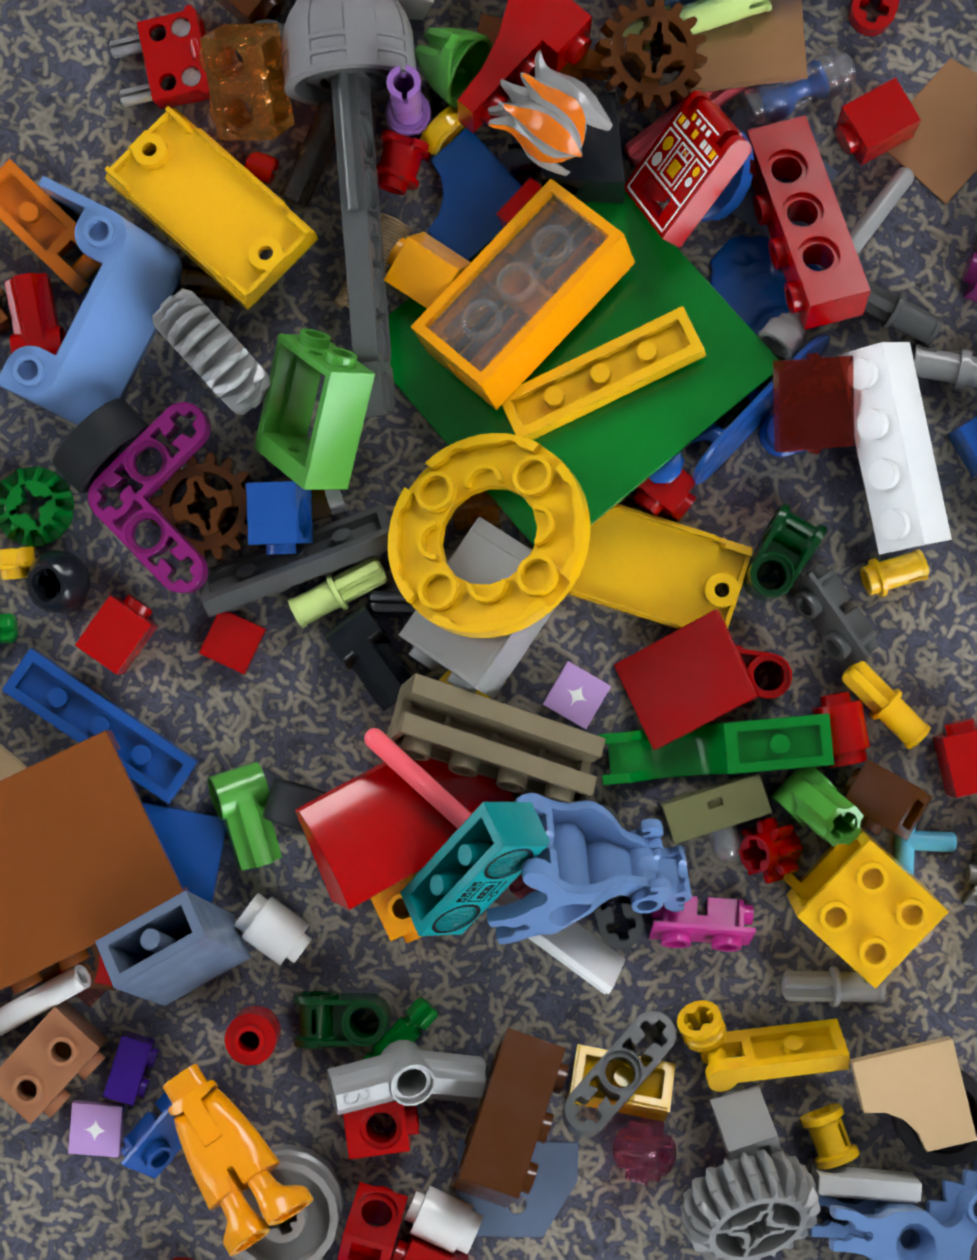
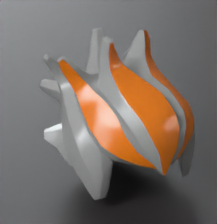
[488,50,613,176]

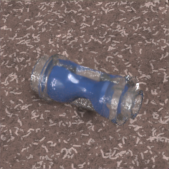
[740,46,856,128]

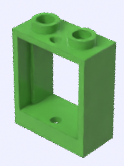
[254,329,375,490]

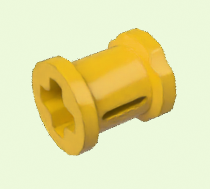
[799,1103,860,1169]

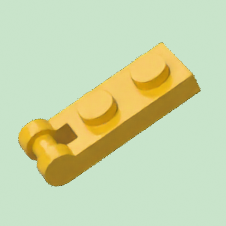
[700,1018,850,1092]

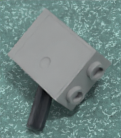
[369,517,555,699]

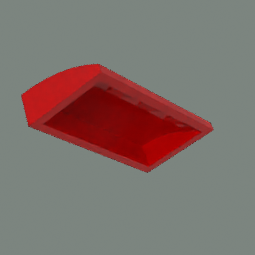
[295,758,515,910]

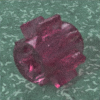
[613,1118,677,1186]

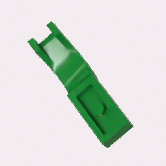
[598,713,834,785]

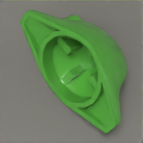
[414,27,493,109]

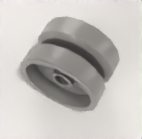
[225,1144,344,1260]

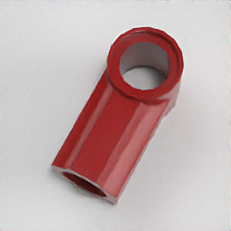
[4,273,66,355]

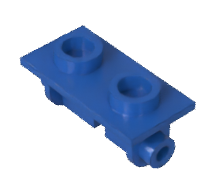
[120,1092,182,1179]

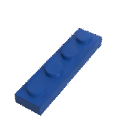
[2,648,200,804]

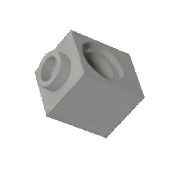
[710,1085,781,1161]

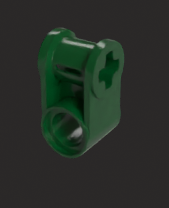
[743,502,827,601]
[294,991,392,1049]

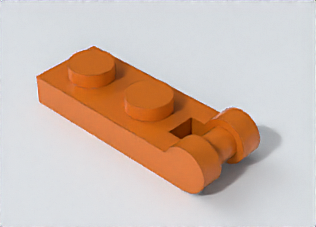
[0,159,102,295]

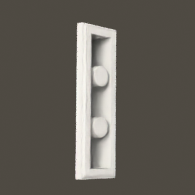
[488,887,625,995]

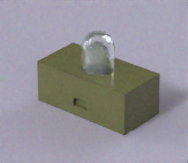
[658,772,772,861]

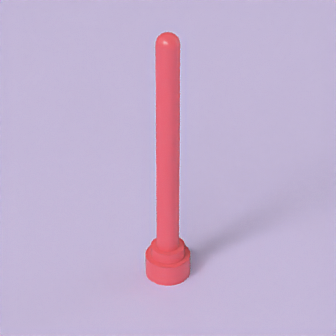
[364,728,536,900]

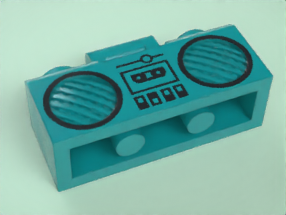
[400,802,550,936]

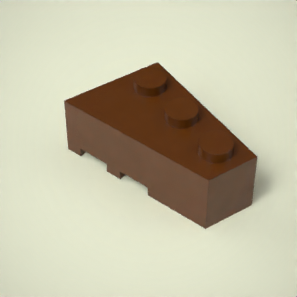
[449,1028,569,1208]

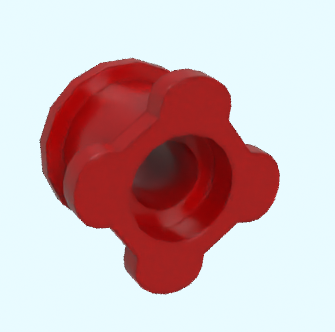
[376,129,431,195]

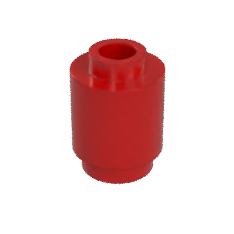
[811,691,871,768]
[224,1005,281,1066]

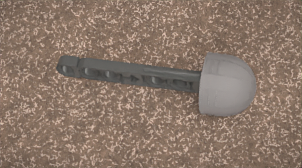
[281,0,416,418]

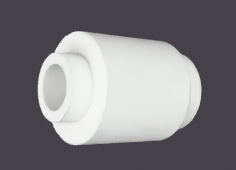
[234,893,312,966]
[404,1186,483,1254]

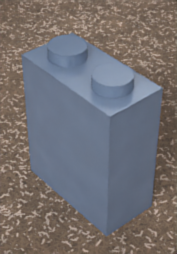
[95,891,252,1006]

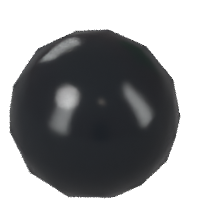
[26,550,90,614]

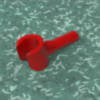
[244,152,280,185]

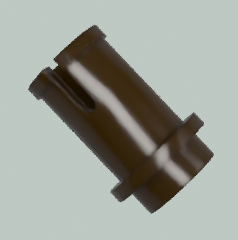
[180,265,238,307]

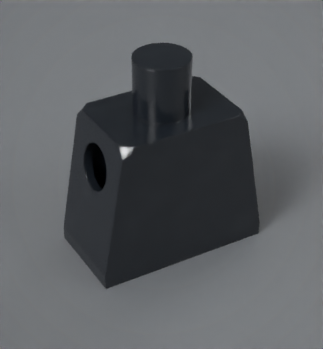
[508,92,625,204]

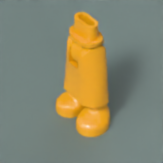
[163,1064,314,1256]

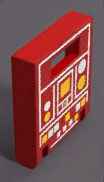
[625,90,752,248]

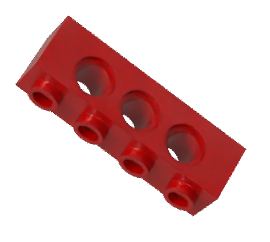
[746,115,871,330]

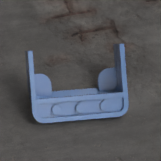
[0,176,184,426]

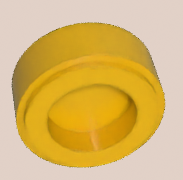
[420,106,465,155]

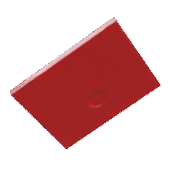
[614,609,760,750]

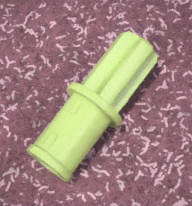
[288,557,388,628]

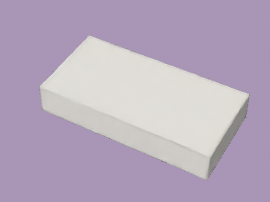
[811,1164,922,1204]

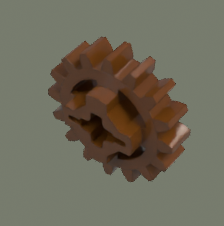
[594,0,708,112]
[149,452,251,561]

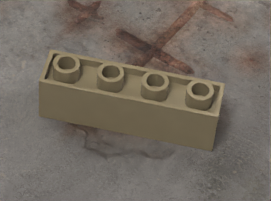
[387,673,605,804]

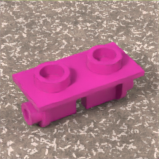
[649,896,756,952]

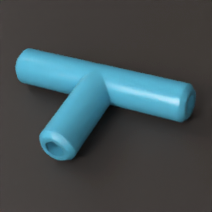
[894,826,957,875]

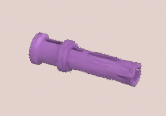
[385,65,432,139]

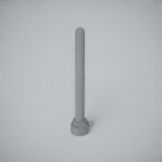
[758,167,914,361]

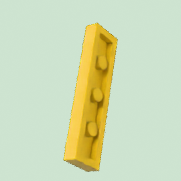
[502,306,706,440]

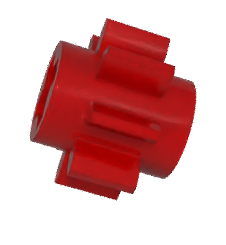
[738,817,803,884]

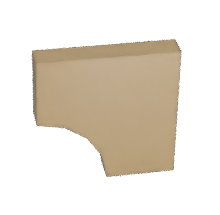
[850,1036,977,1152]

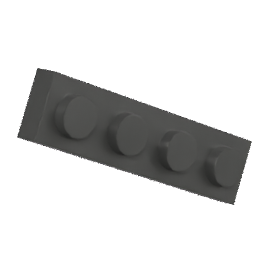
[199,503,390,617]

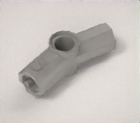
[327,1040,486,1116]

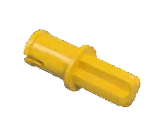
[841,661,931,750]

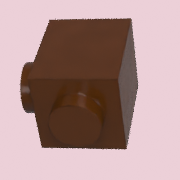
[844,759,932,841]

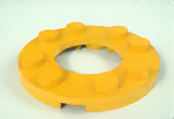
[388,433,590,638]

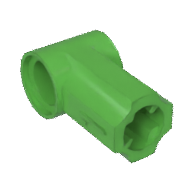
[207,762,282,871]
[770,767,864,847]

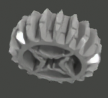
[152,288,270,415]
[680,1149,821,1260]

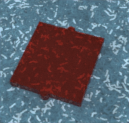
[773,353,854,454]

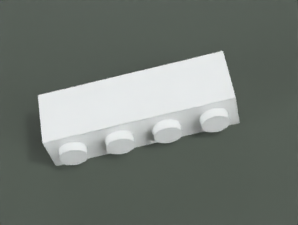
[837,342,952,554]

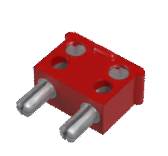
[109,5,219,109]

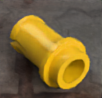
[860,549,929,598]

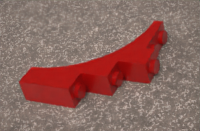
[457,0,592,134]

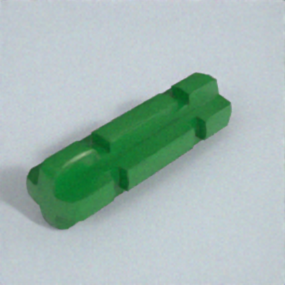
[362,997,438,1060]

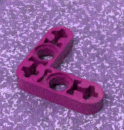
[87,402,211,594]

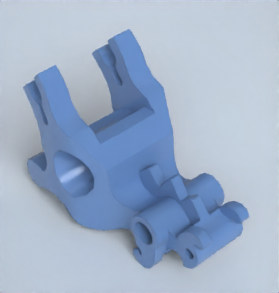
[486,793,692,944]
[808,1155,977,1260]

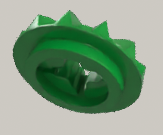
[0,466,75,547]

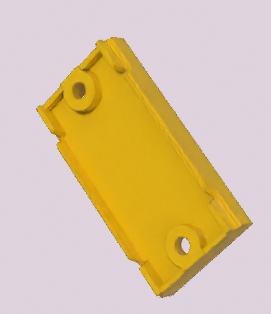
[105,106,318,310]
[567,504,753,630]

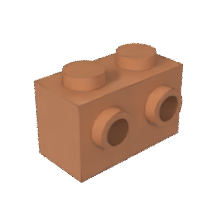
[0,1000,109,1125]

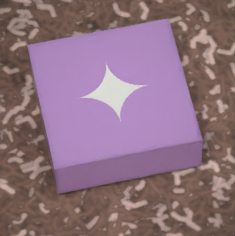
[542,661,611,729]
[68,1100,125,1157]

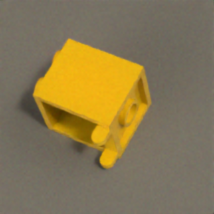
[783,827,949,989]

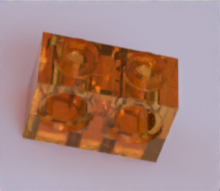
[200,23,295,140]

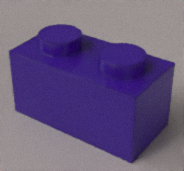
[103,1031,159,1106]

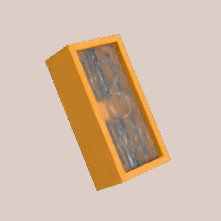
[410,178,635,410]

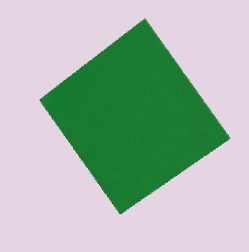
[388,191,784,547]

